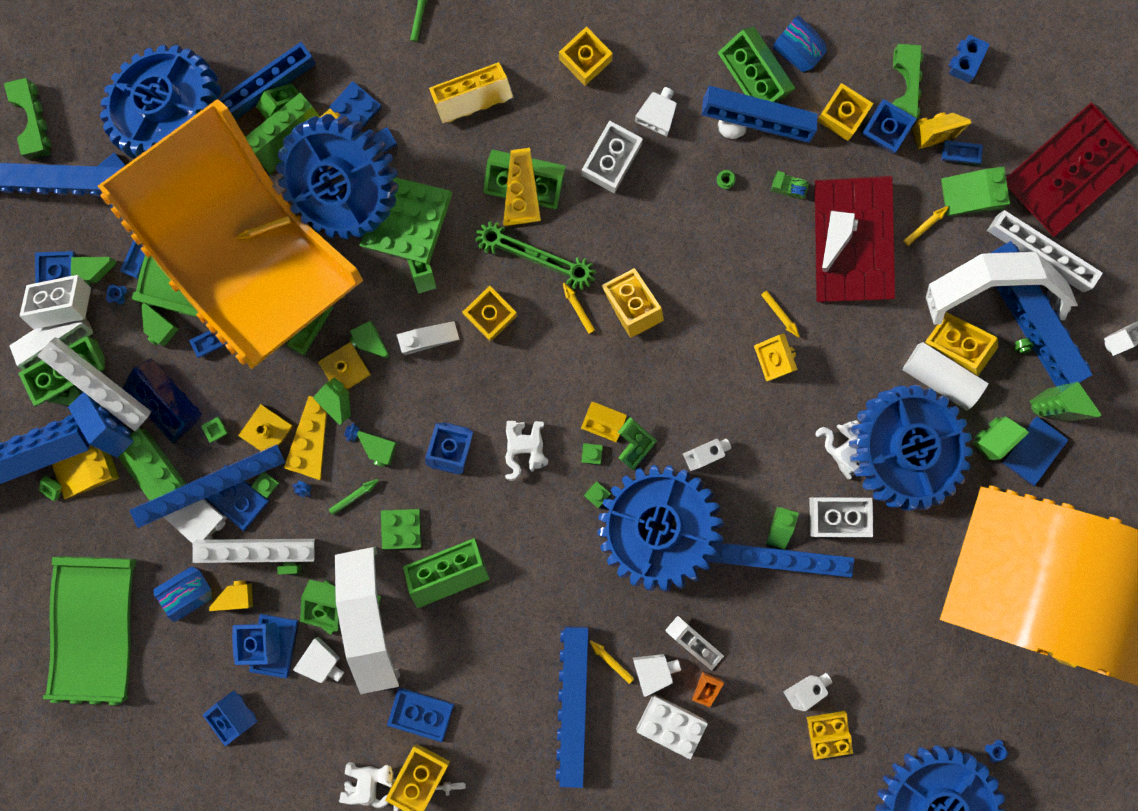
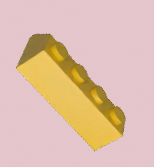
[429,62,513,124]

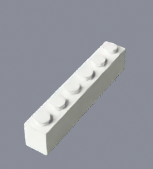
[987,210,1102,292]
[38,337,151,431]
[193,539,315,563]

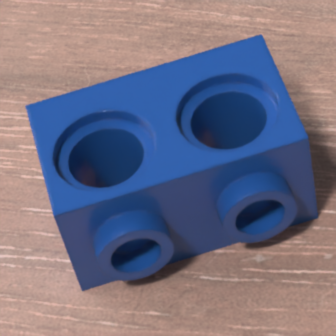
[948,35,990,83]

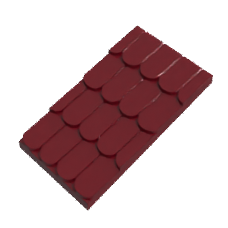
[1006,102,1138,237]
[815,175,895,302]

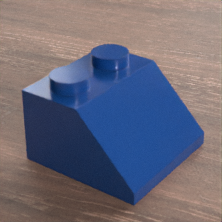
[860,99,917,153]
[202,690,258,746]

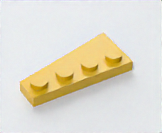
[503,148,541,226]
[284,396,327,480]

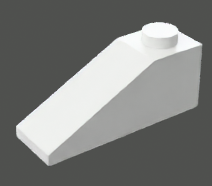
[822,211,858,272]
[397,321,460,355]
[665,616,724,671]

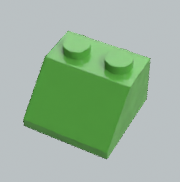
[972,417,1029,460]
[300,580,340,632]

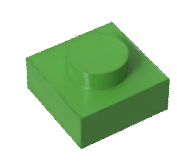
[201,417,229,443]
[581,443,603,465]
[251,472,279,498]
[39,476,62,501]
[584,481,611,508]
[277,562,301,574]

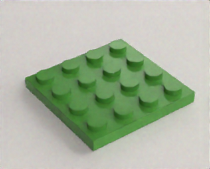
[360,177,452,265]

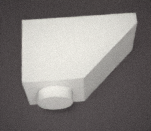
[1104,321,1138,356]

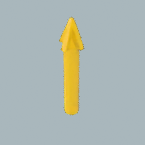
[903,206,949,246]
[235,216,291,239]
[563,283,595,334]
[761,290,800,338]
[589,640,634,684]

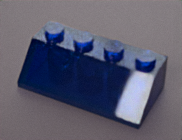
[123,358,202,444]

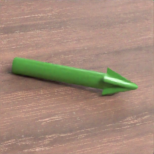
[410,0,428,42]
[329,479,379,515]

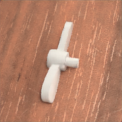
[435,782,466,796]

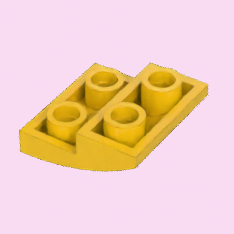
[807,711,853,760]

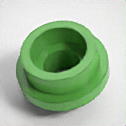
[717,170,736,189]
[1014,338,1034,354]

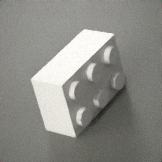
[581,120,643,194]
[20,275,91,329]
[809,498,873,537]
[636,693,708,759]

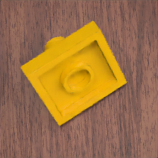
[754,333,798,381]
[318,342,371,389]
[239,404,293,451]

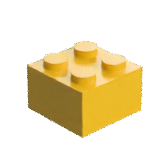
[559,26,613,86]
[817,83,874,141]
[462,286,518,342]

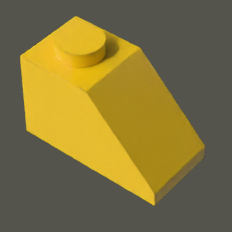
[209,580,253,611]

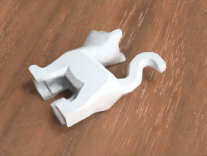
[816,420,860,479]
[505,421,548,481]
[339,762,399,811]

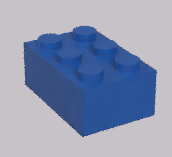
[68,392,134,457]

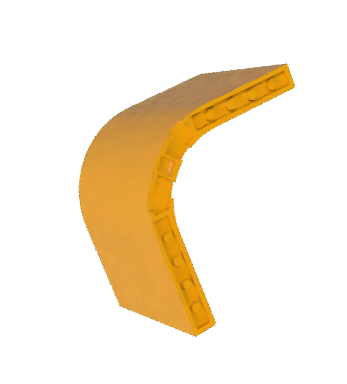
[98,99,363,369]
[940,485,1138,686]

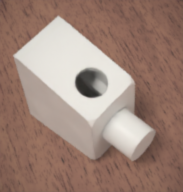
[635,87,677,137]
[683,439,731,471]
[293,637,344,683]
[633,654,681,697]
[783,673,832,711]

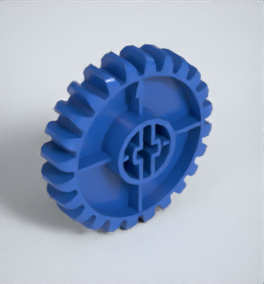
[100,45,221,159]
[276,114,399,239]
[849,385,973,511]
[597,465,724,592]
[875,745,1006,811]

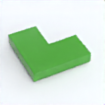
[618,418,657,470]

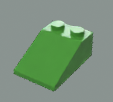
[941,167,1010,216]

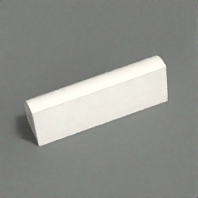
[10,317,93,370]
[902,342,988,411]

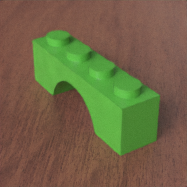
[892,44,923,121]
[4,78,51,160]

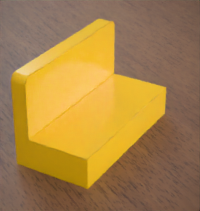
[581,402,627,442]

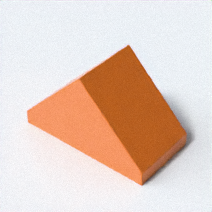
[692,672,724,707]

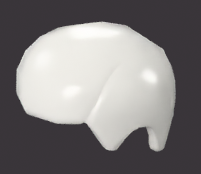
[718,120,747,139]

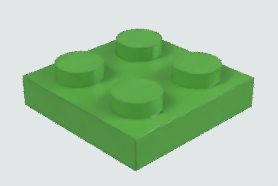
[381,509,421,549]

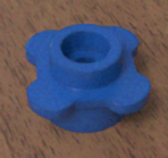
[106,284,127,305]
[344,423,359,442]
[292,481,312,497]
[985,740,1008,763]

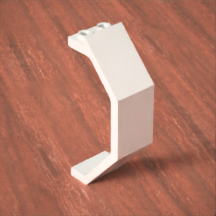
[926,252,1078,325]
[335,547,400,694]

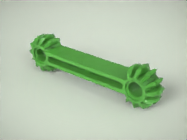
[476,221,596,290]

